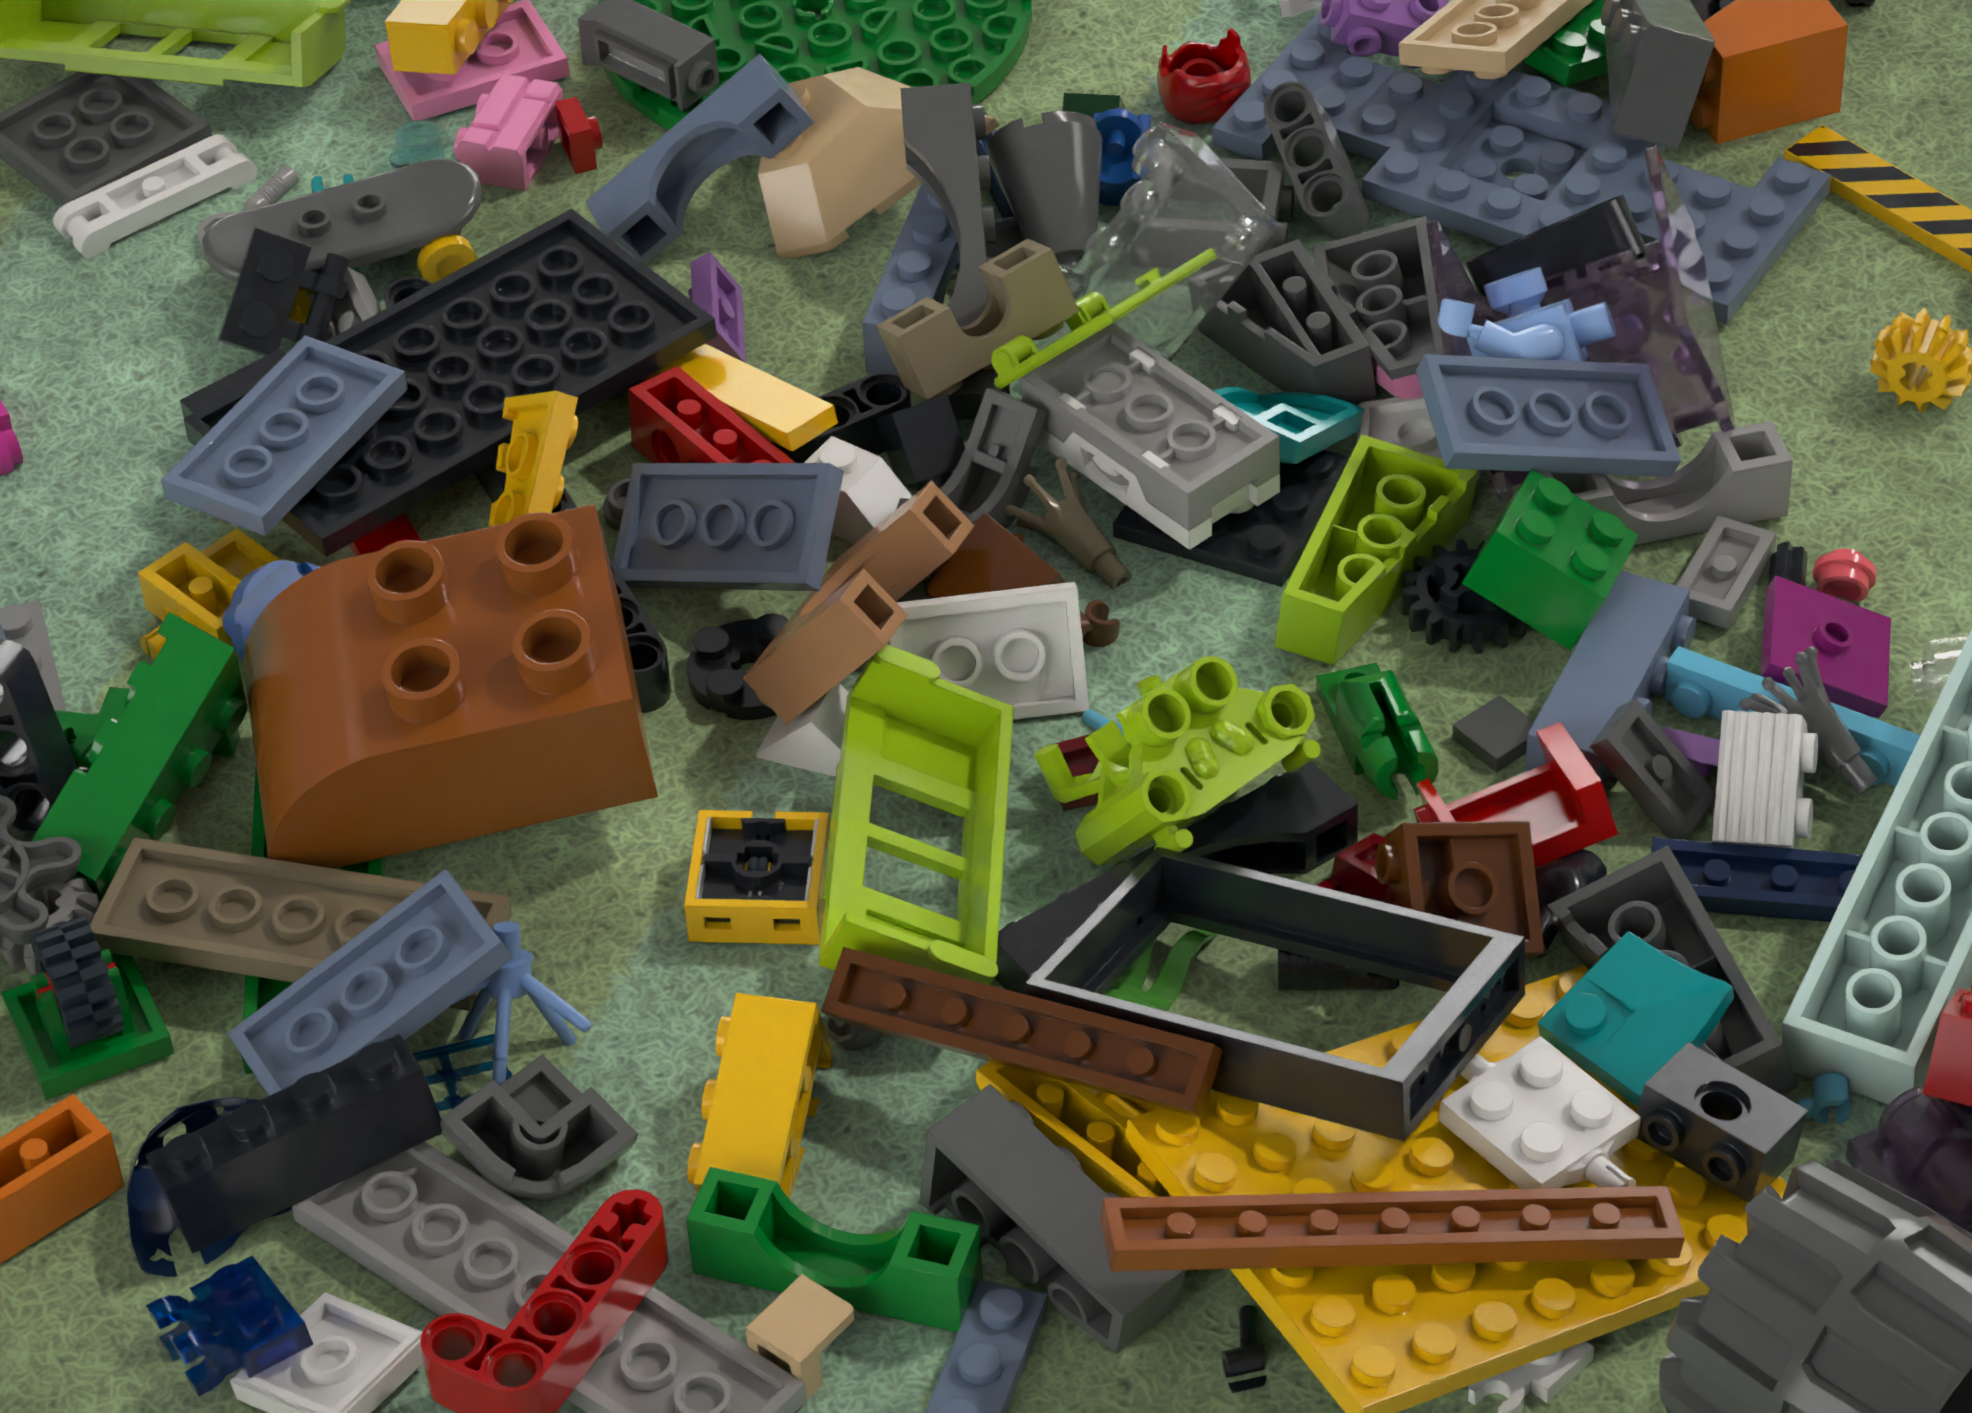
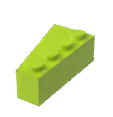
[1274,434,1479,666]

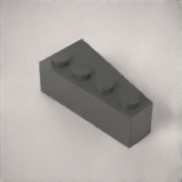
[1547,845,1799,1095]
[919,1084,1185,1354]

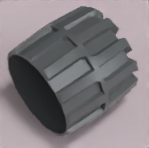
[1659,1159,1972,1413]

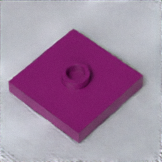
[1760,576,1891,717]

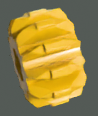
[1870,307,1972,414]

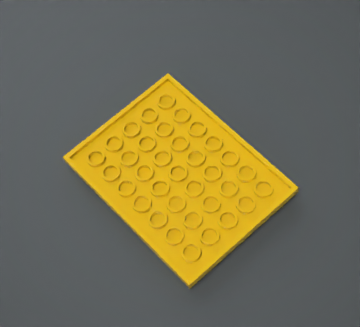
[1125,965,1787,1413]

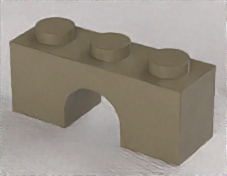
[876,239,1080,400]

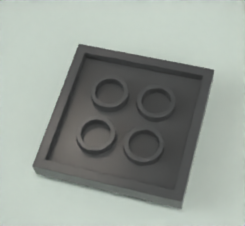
[0,72,212,206]

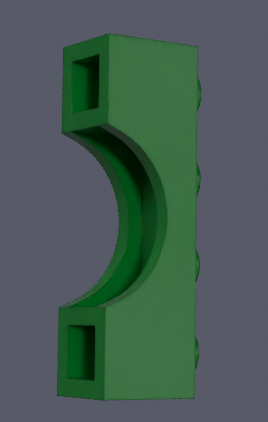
[686,1167,983,1333]

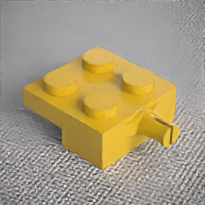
[138,528,281,660]

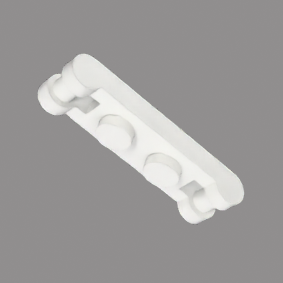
[53,134,258,259]

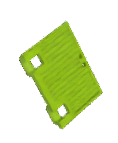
[991,248,1219,389]

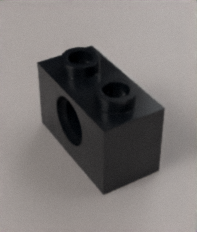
[1636,1042,1809,1203]

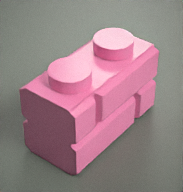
[454,74,564,191]

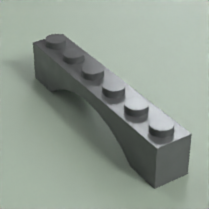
[900,83,1010,420]

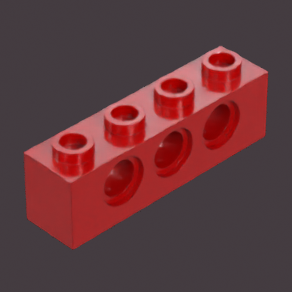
[629,366,795,463]

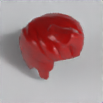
[1157,28,1251,124]

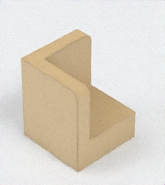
[746,1274,854,1400]

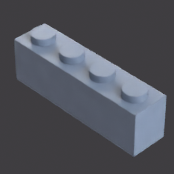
[1526,571,1696,788]

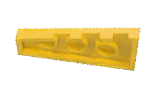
[488,391,578,527]

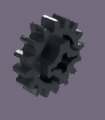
[1401,539,1527,654]

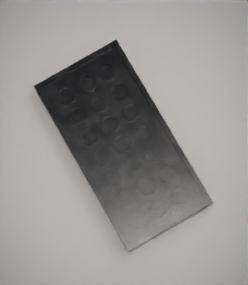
[183,208,717,558]

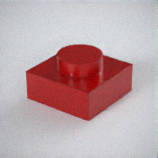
[555,96,603,174]

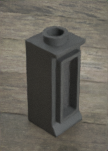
[577,0,719,112]

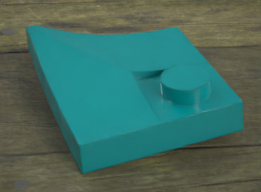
[1212,387,1365,464]
[1537,931,1734,1107]

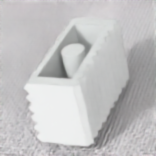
[1712,710,1818,849]

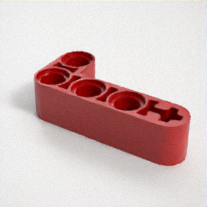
[421,1189,669,1413]

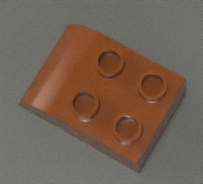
[243,504,658,869]

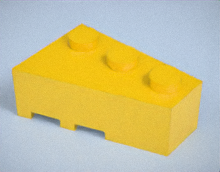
[687,993,834,1199]

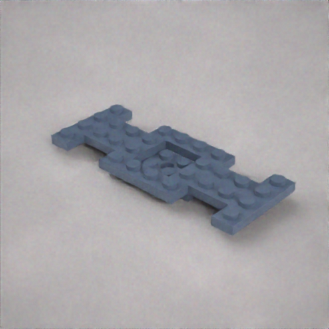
[1212,11,1831,324]

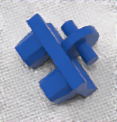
[1093,108,1151,206]

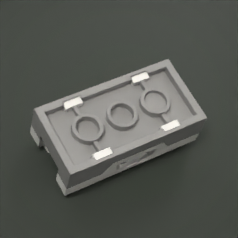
[1021,323,1280,550]

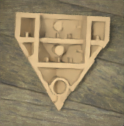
[758,67,1000,258]

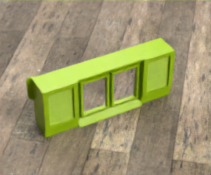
[0,0,352,87]
[818,644,1014,985]

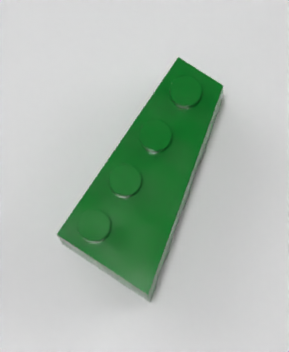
[31,612,248,901]

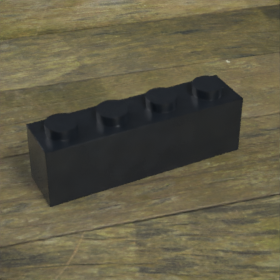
[145,1034,442,1254]

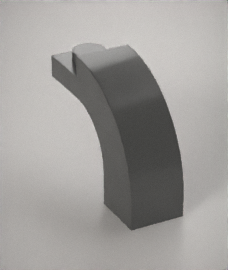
[896,388,1048,578]

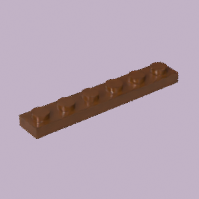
[821,947,1223,1118]

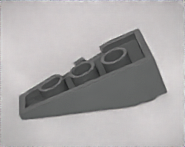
[1313,216,1451,380]

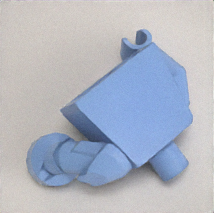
[1438,267,1616,361]

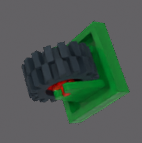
[1,916,174,1100]

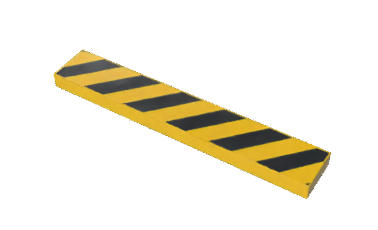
[1784,125,1972,273]

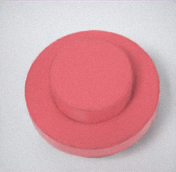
[1813,548,1877,602]

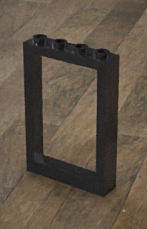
[1023,847,1525,1142]

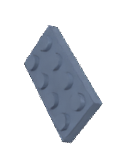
[161,336,407,536]
[1416,354,1681,477]
[613,463,844,591]
[227,869,513,1096]

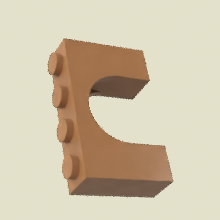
[743,481,974,724]

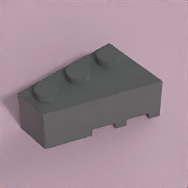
[1601,0,1715,149]
[1190,240,1377,405]

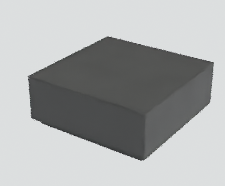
[1452,695,1534,773]

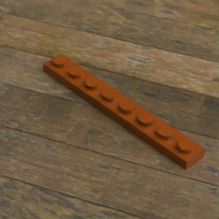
[1100,1186,1685,1272]

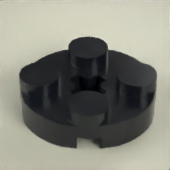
[687,613,788,720]

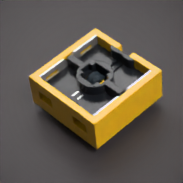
[684,810,830,945]

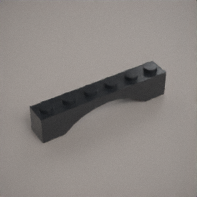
[994,761,1358,994]

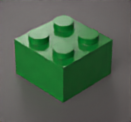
[1462,468,1639,650]

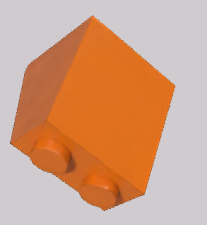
[1690,0,1848,144]

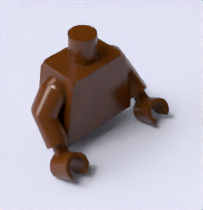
[926,512,1121,647]

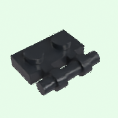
[217,228,350,356]

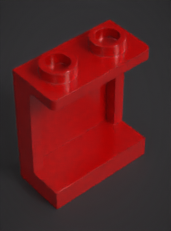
[1413,722,1618,868]

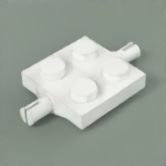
[1438,1036,1641,1189]

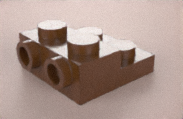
[1375,821,1544,959]

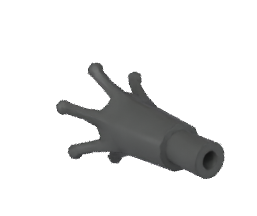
[1739,646,1879,795]

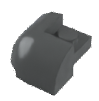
[440,1054,638,1201]

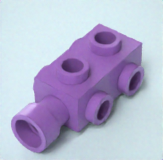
[1319,0,1448,68]

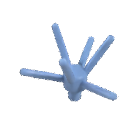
[452,921,591,1085]

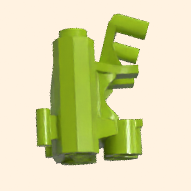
[1034,656,1321,866]

